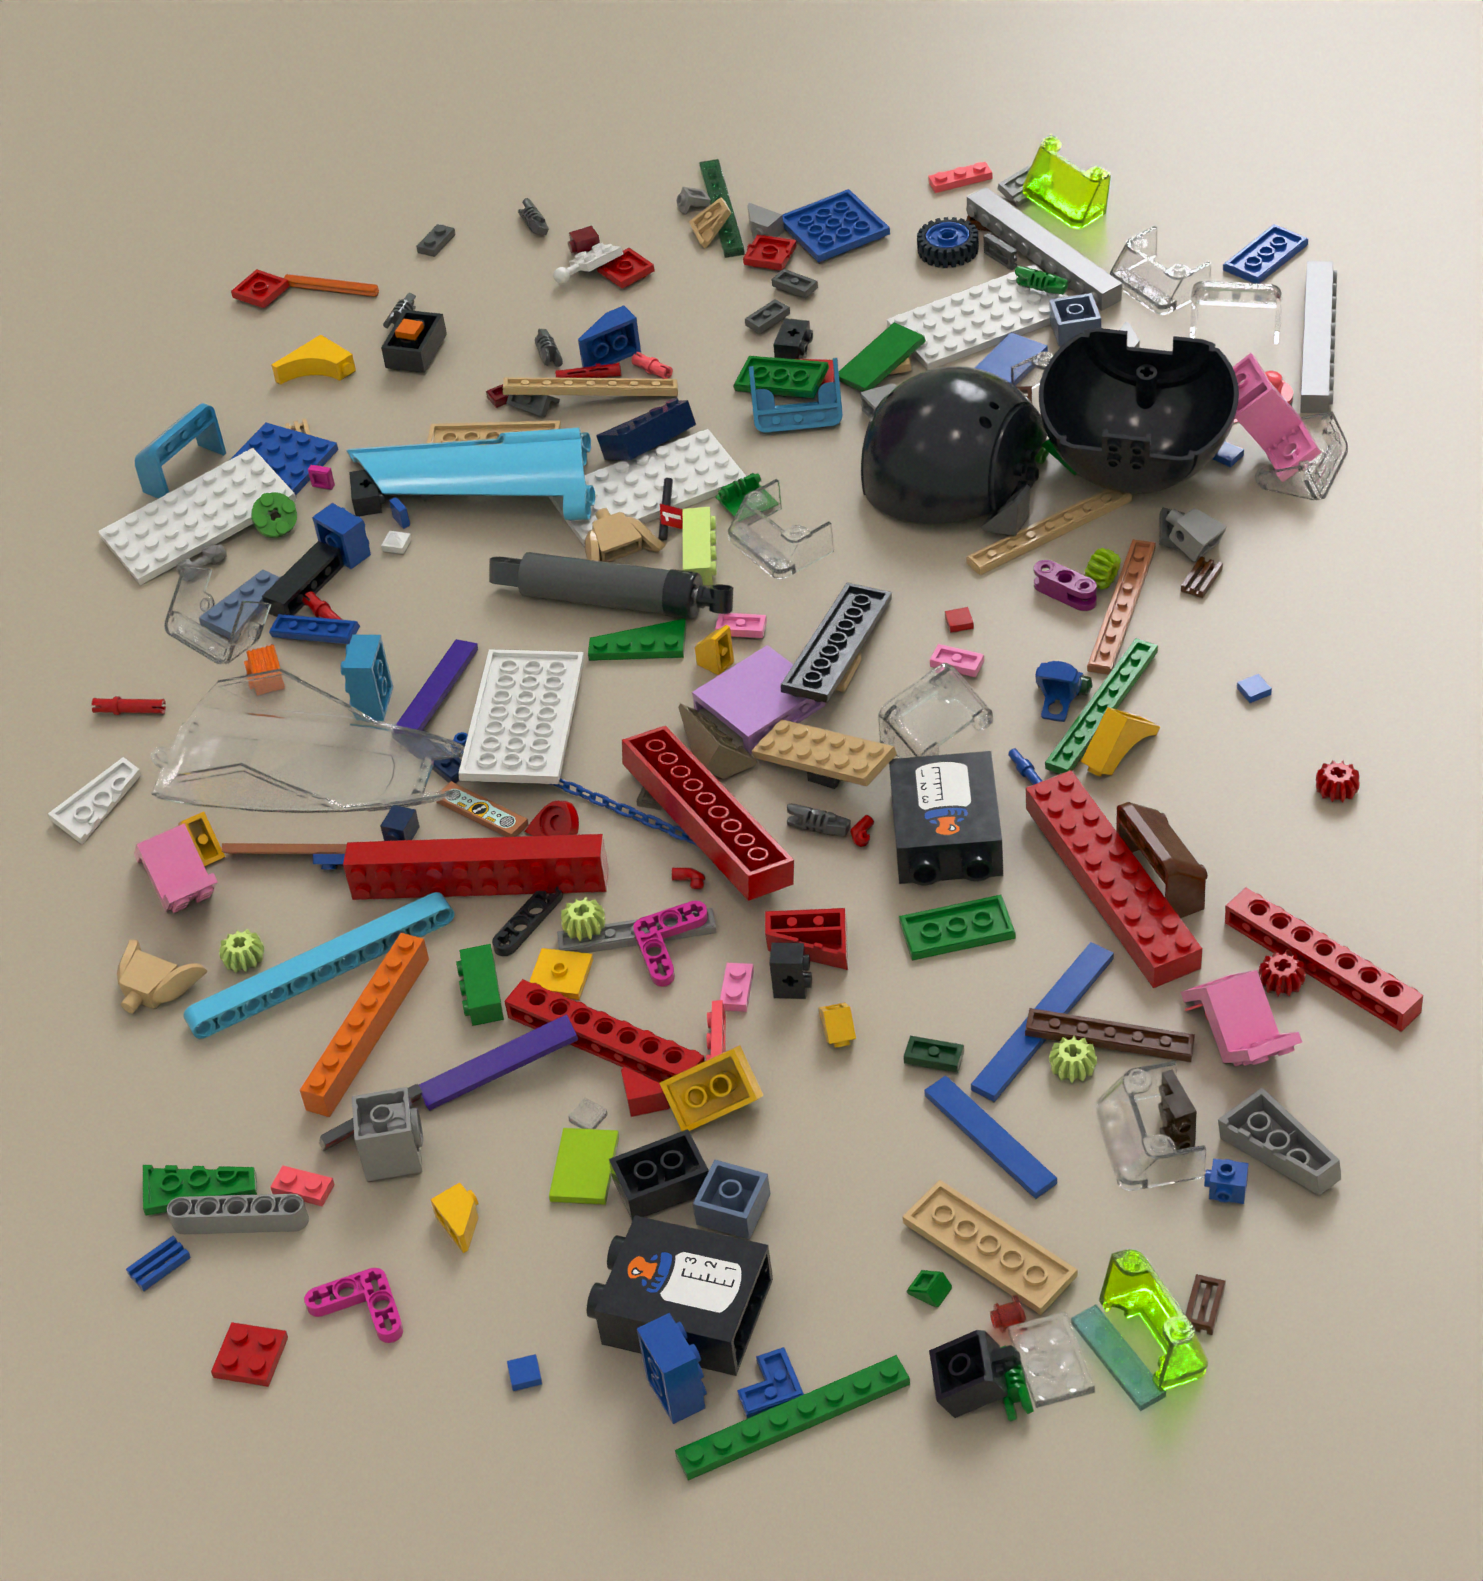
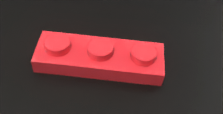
[928,162,993,193]
[706,1000,726,1061]

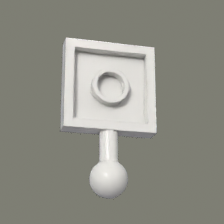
[554,243,623,284]

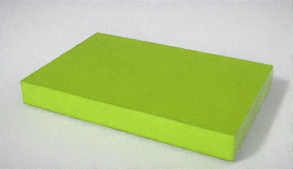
[549,1128,619,1205]

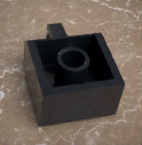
[929,1330,1022,1418]

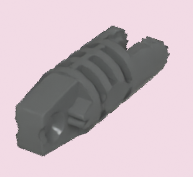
[518,198,549,235]
[383,293,416,329]
[535,328,563,367]
[787,803,851,836]

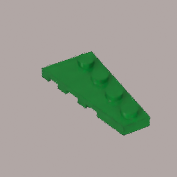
[588,618,687,661]
[143,1165,257,1216]

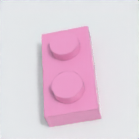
[715,613,767,638]
[930,644,984,677]
[720,963,754,1012]

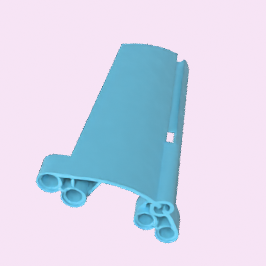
[346,427,595,521]

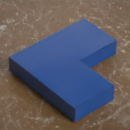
[737,1347,804,1419]

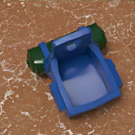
[1035,661,1093,722]

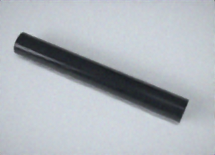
[658,478,673,541]

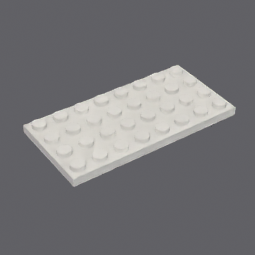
[887,264,1068,370]
[548,429,746,546]
[98,448,297,585]
[458,649,584,784]

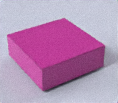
[308,465,335,490]

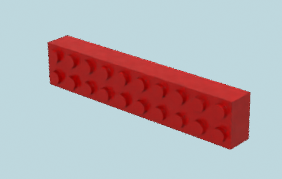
[622,725,794,901]
[1026,770,1203,988]
[343,834,609,900]

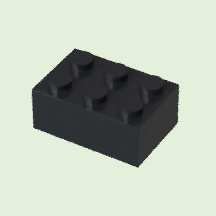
[381,310,447,373]
[609,1129,709,1221]

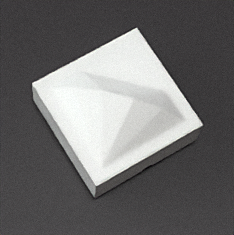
[381,531,412,554]

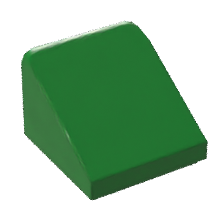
[907,1270,952,1307]

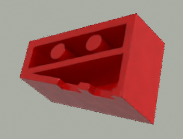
[765,908,848,970]

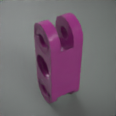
[1034,560,1097,611]

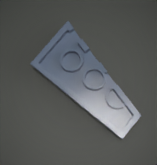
[199,570,280,641]

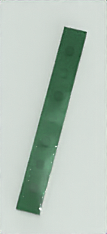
[699,159,745,258]

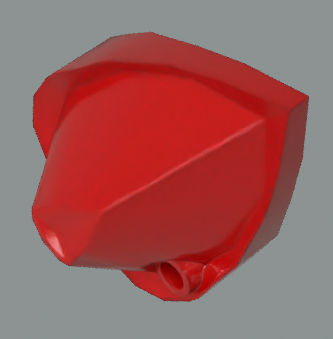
[524,800,579,836]

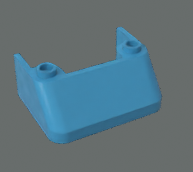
[749,358,843,433]
[135,403,226,499]

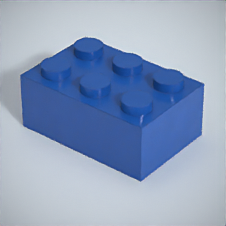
[637,1313,707,1424]

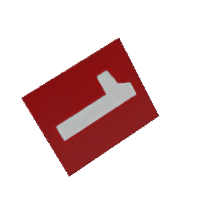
[660,504,683,529]

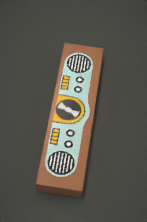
[435,781,529,837]

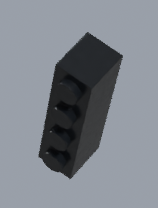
[262,541,344,617]

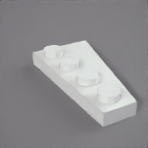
[48,757,141,845]

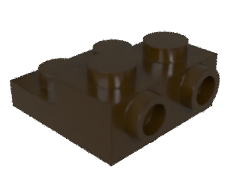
[1158,1069,1197,1154]

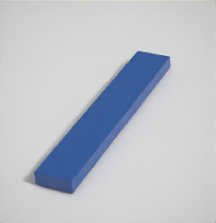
[924,1075,1057,1199]

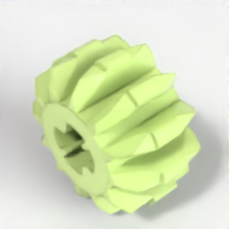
[561,897,606,941]
[219,929,264,973]
[1049,1036,1097,1083]

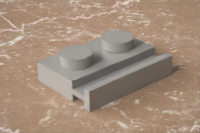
[997,166,1048,207]

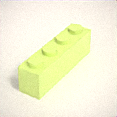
[683,507,717,585]

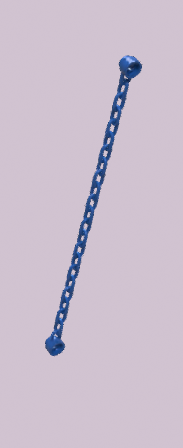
[452,732,699,848]

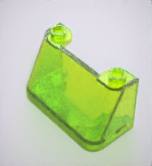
[1023,134,1111,229]
[1099,1249,1208,1392]

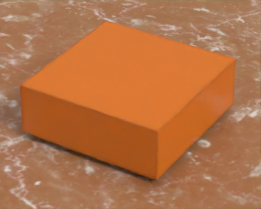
[395,319,424,340]

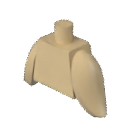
[585,508,666,562]
[117,939,207,1013]

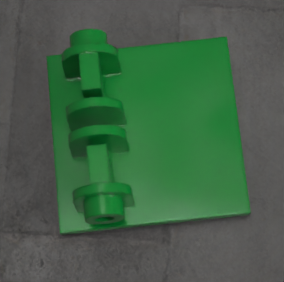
[715,473,778,522]

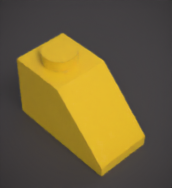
[695,625,734,675]
[178,811,225,866]
[818,1002,856,1047]
[430,1182,478,1253]

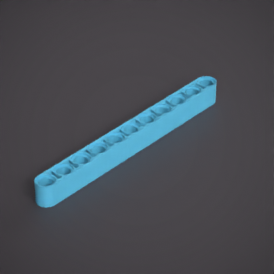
[183,892,454,1039]

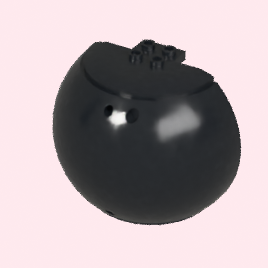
[1039,328,1239,493]
[861,366,1047,524]

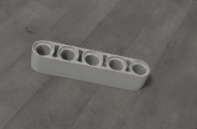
[167,1194,309,1234]

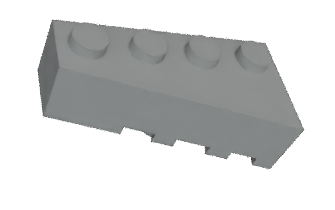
[1218,1088,1341,1196]

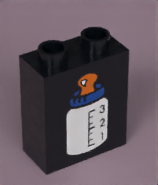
[889,751,1003,886]
[586,1215,773,1376]

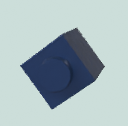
[380,805,420,841]

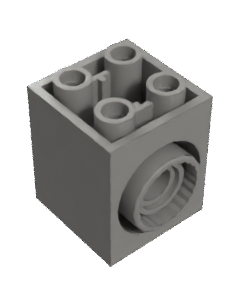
[352,1087,423,1182]

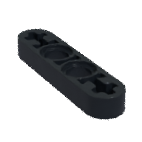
[492,887,563,957]

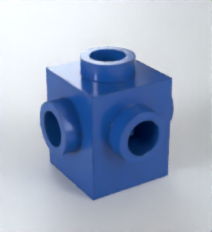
[1204,1158,1249,1204]

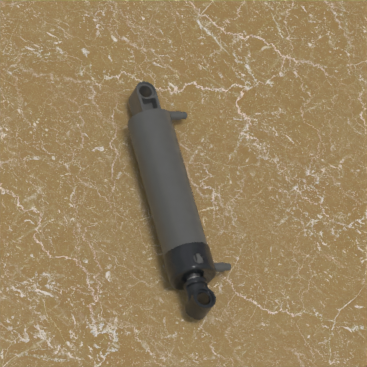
[489,552,734,619]

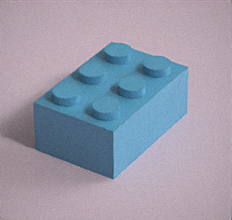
[341,634,393,721]

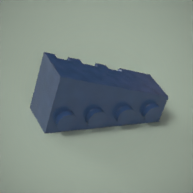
[596,398,696,460]

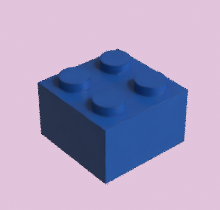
[312,503,371,569]

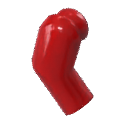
[850,815,874,847]
[672,868,705,889]

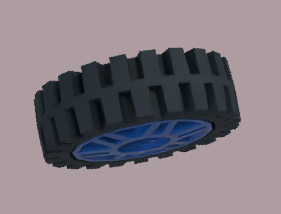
[917,217,979,268]

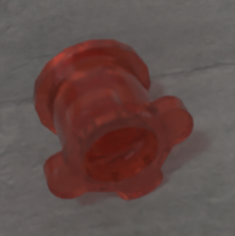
[990,1295,1026,1333]

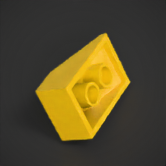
[660,1045,764,1131]

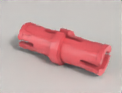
[632,352,673,379]

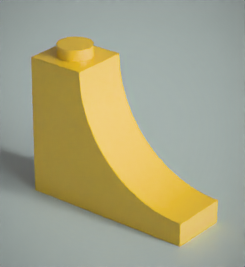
[271,334,356,385]
[1081,707,1160,777]

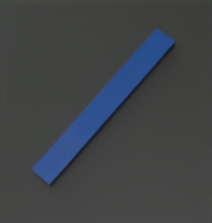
[971,942,1114,1102]

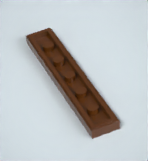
[1025,1008,1195,1062]

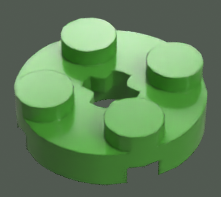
[251,492,297,538]

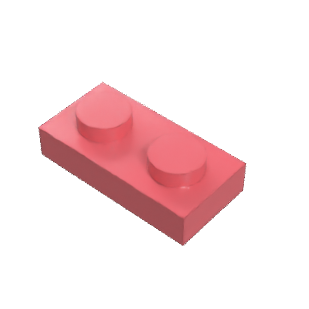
[270,1165,335,1207]

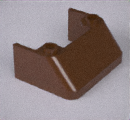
[1116,802,1208,918]

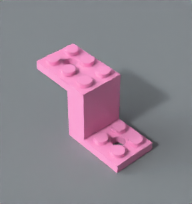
[1233,353,1322,481]
[134,823,218,913]
[1181,970,1302,1066]

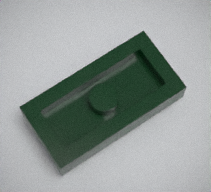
[903,1035,964,1073]

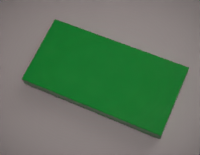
[839,322,926,392]
[733,356,829,398]
[899,894,1016,961]

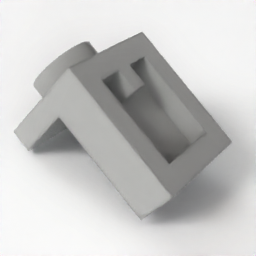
[676,187,711,214]

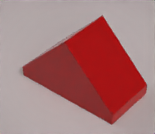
[621,1067,670,1117]

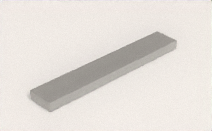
[557,908,717,953]

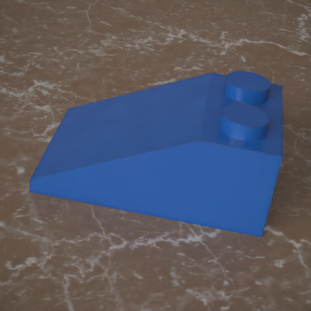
[578,305,641,367]

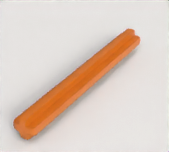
[284,274,379,297]

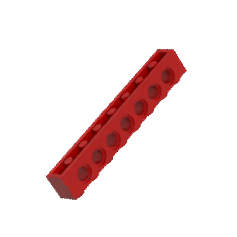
[1225,887,1423,1032]
[504,979,705,1083]

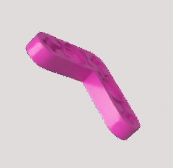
[633,900,708,987]
[304,1268,403,1343]

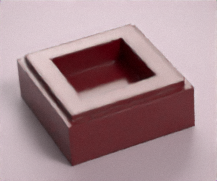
[486,384,509,408]

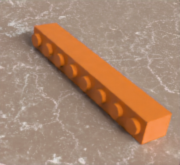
[300,933,429,1117]

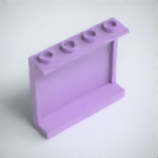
[692,645,826,754]

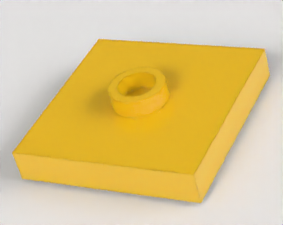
[529,948,593,1000]

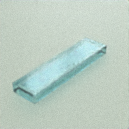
[1071,1304,1166,1411]

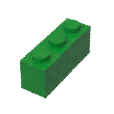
[456,944,504,1026]

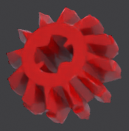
[1316,760,1360,803]
[1258,951,1306,997]

